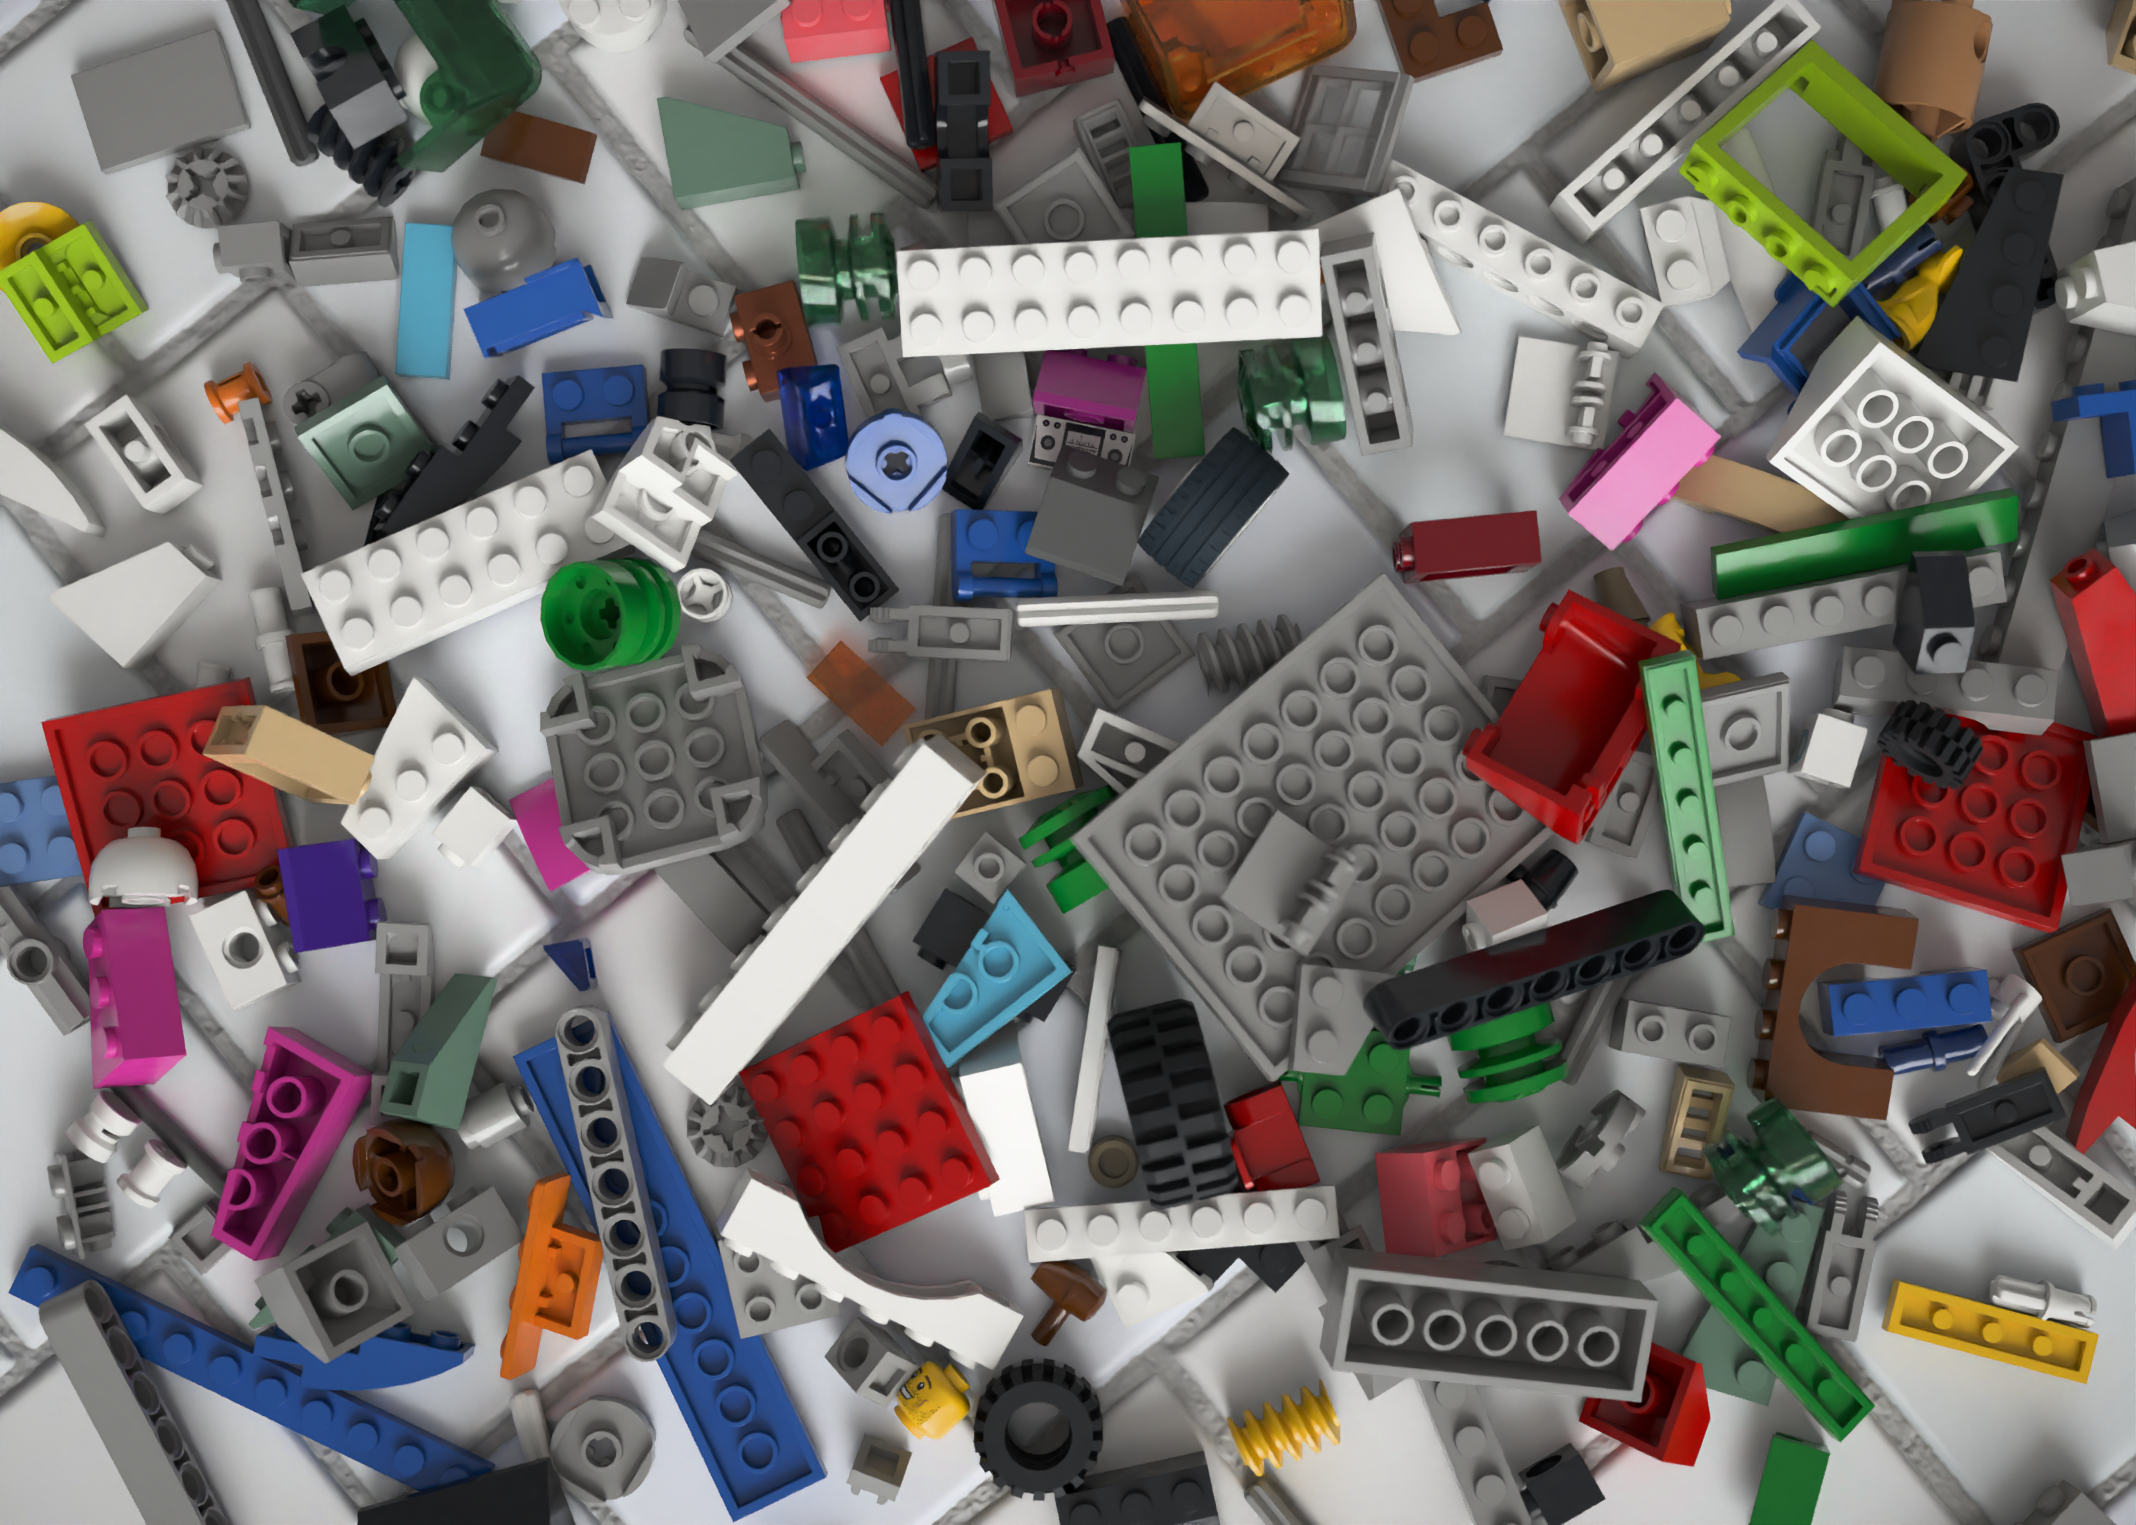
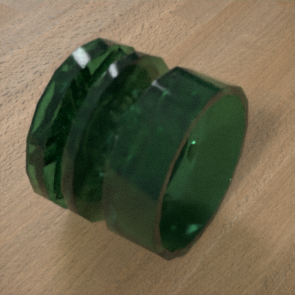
[795,210,899,328]
[1236,333,1346,454]
[1702,1094,1845,1236]

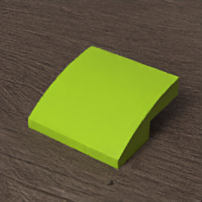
[0,220,149,364]

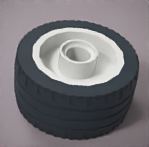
[1137,427,1289,589]

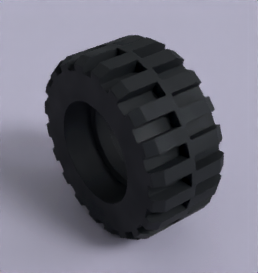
[1106,998,1238,1210]

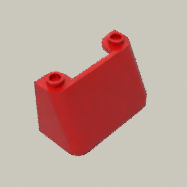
[1462,590,1681,845]

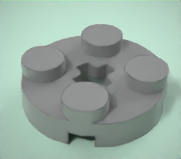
[1556,1090,1646,1189]
[550,1395,656,1503]

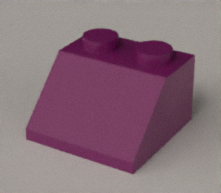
[1033,348,1146,434]

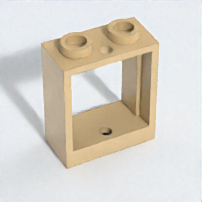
[202,705,375,805]

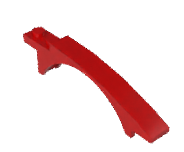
[2065,974,2136,1154]

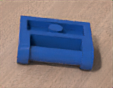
[542,364,650,465]
[951,509,1058,602]

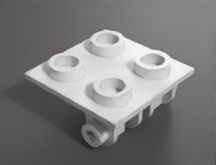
[1503,336,1619,451]

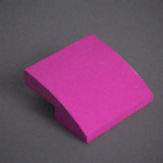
[509,778,590,891]

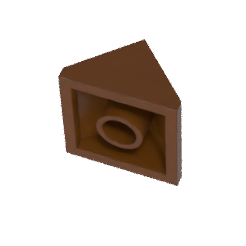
[285,631,396,738]

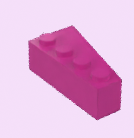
[211,1026,373,1261]

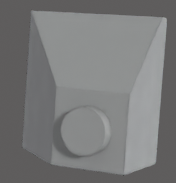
[254,1221,415,1363]

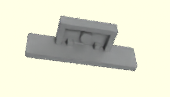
[1138,81,1315,222]
[758,720,921,895]

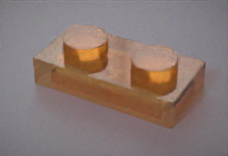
[806,640,917,747]

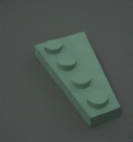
[1680,1192,1825,1406]

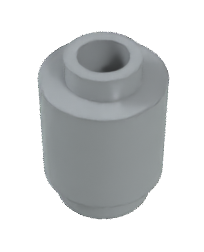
[456,1080,534,1150]

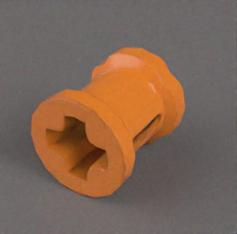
[204,362,273,424]

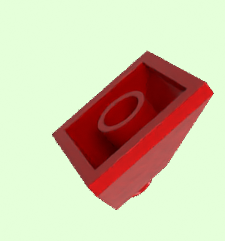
[1578,1342,1711,1467]

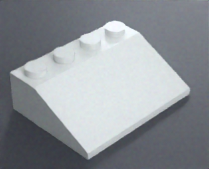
[1766,316,2019,519]

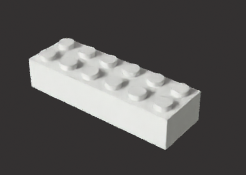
[301,449,635,676]

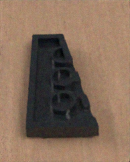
[1915,167,2064,383]

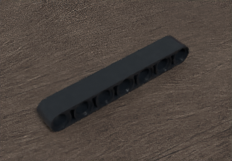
[1363,889,1705,1051]

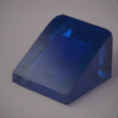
[543,938,598,991]

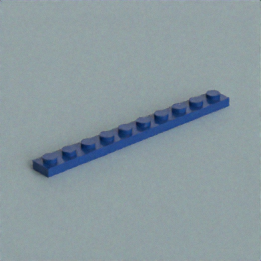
[8,1244,496,1491]

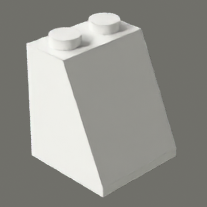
[2055,241,2136,337]

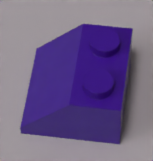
[277,839,387,953]

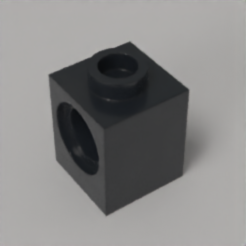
[1518,1443,1606,1525]

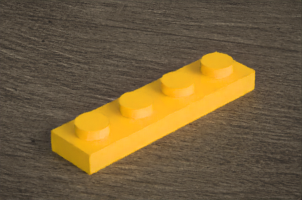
[1881,1278,2099,1384]

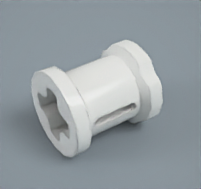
[117,1139,187,1209]

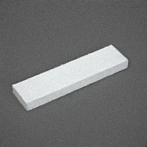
[1068,944,1122,1153]

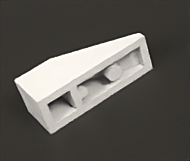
[1986,1127,2136,1250]

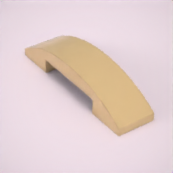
[1671,455,1850,534]

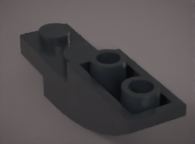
[374,375,535,536]
[729,428,899,622]

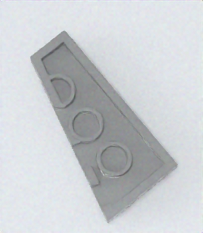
[237,397,314,618]

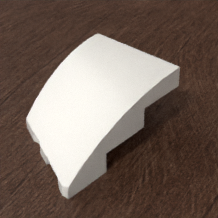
[1304,188,1462,336]
[592,416,753,573]

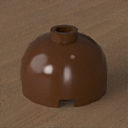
[352,1118,455,1226]

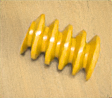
[1226,1379,1341,1477]

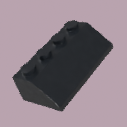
[357,1456,576,1525]

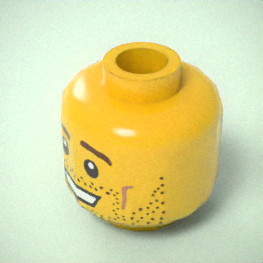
[893,1361,971,1440]

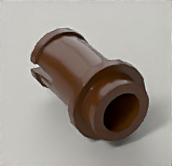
[254,865,290,927]

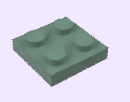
[294,375,435,510]

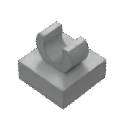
[846,1434,912,1505]

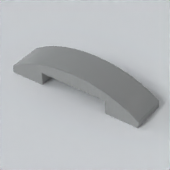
[370,921,435,1126]

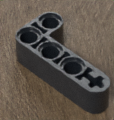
[1949,103,2060,315]

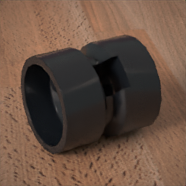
[657,348,727,431]

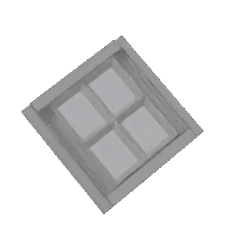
[1273,65,1415,197]

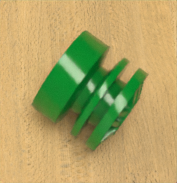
[540,557,681,671]
[1018,784,1115,914]
[1447,1002,1571,1104]

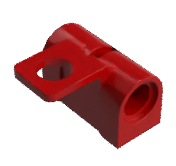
[1223,1080,1320,1191]

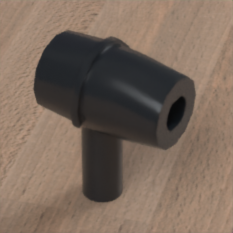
[1506,849,1579,912]

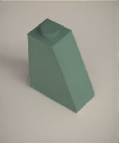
[657,97,806,210]

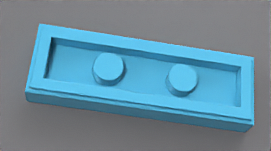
[395,223,457,380]

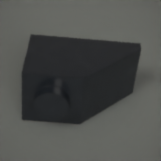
[1892,550,1976,675]

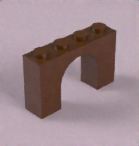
[1747,894,1919,1121]

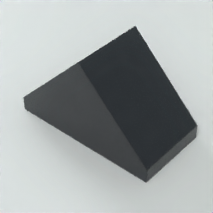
[942,412,1023,510]

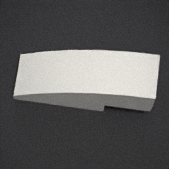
[0,426,107,538]

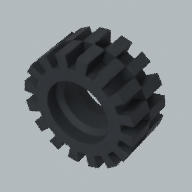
[1877,700,1984,789]

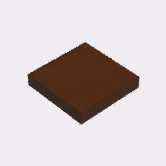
[2012,908,2136,1043]

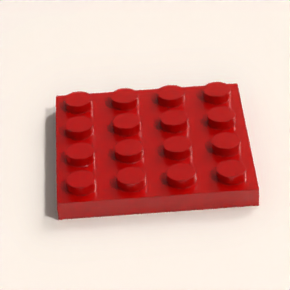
[41,677,294,917]
[1853,713,2102,933]
[738,991,1000,1253]

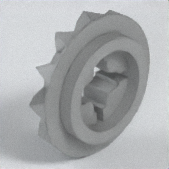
[165,147,249,229]
[687,1086,768,1168]

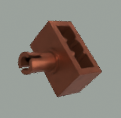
[729,280,824,402]

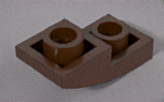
[480,106,597,184]

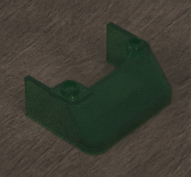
[288,0,542,173]

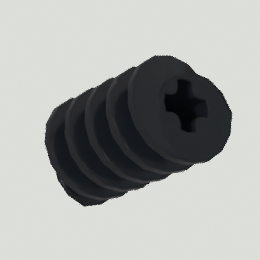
[305,103,421,208]

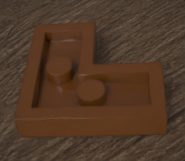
[1376,0,1503,84]

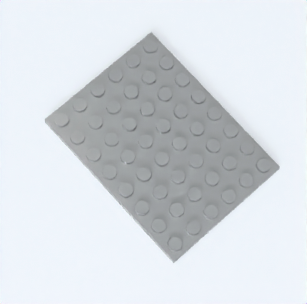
[1069,573,1555,1082]

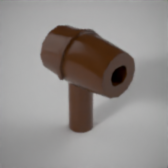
[1031,1260,1107,1346]

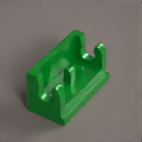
[1748,1432,1830,1525]

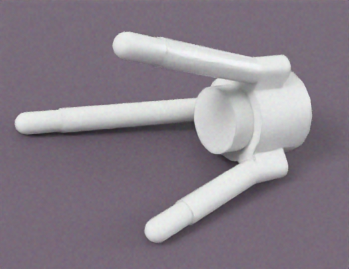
[1932,974,2043,1090]

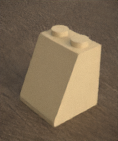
[1558,0,1732,93]

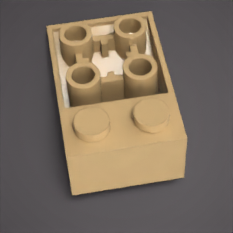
[903,687,1084,819]

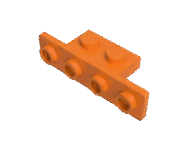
[500,1172,603,1380]

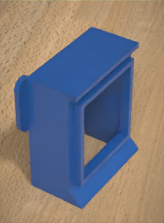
[464,257,613,358]
[1737,271,1902,415]

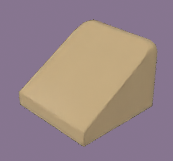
[1996,1037,2080,1094]

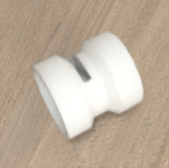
[677,568,733,623]
[65,1090,141,1163]

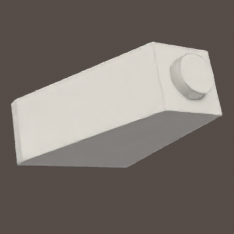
[47,541,222,670]

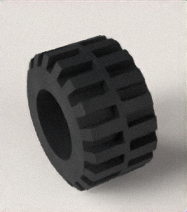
[973,1358,1103,1501]

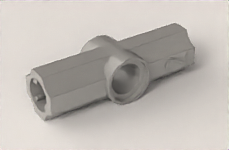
[0,885,90,1036]

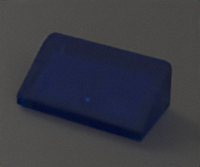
[776,364,849,471]

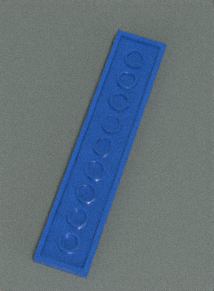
[513,1011,828,1522]

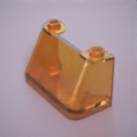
[1120,0,1357,119]

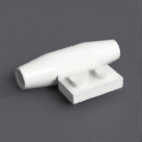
[1639,128,1790,333]

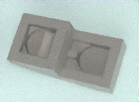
[1714,776,1776,887]

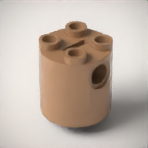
[1872,0,1993,143]

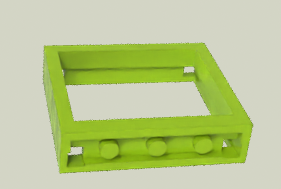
[1678,40,1968,308]

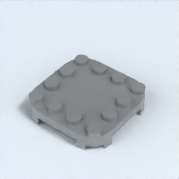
[540,645,768,875]

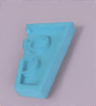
[921,889,1072,1068]

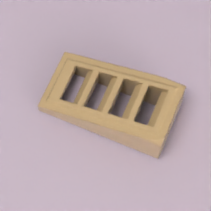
[1659,1064,1735,1180]

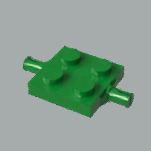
[1266,1028,1442,1136]

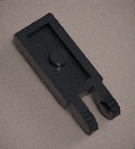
[1908,1066,2067,1164]

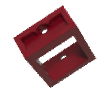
[1392,510,1542,584]

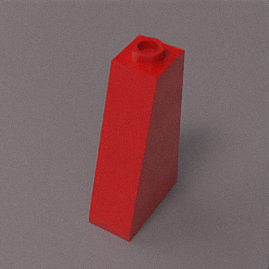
[2049,548,2136,737]

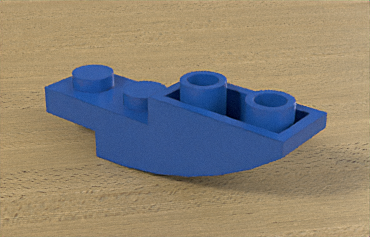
[253,1322,475,1391]

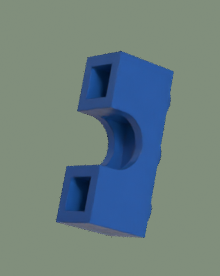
[1817,967,1993,1037]

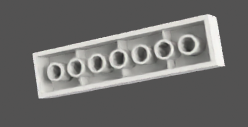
[896,229,1322,357]
[662,734,987,1106]

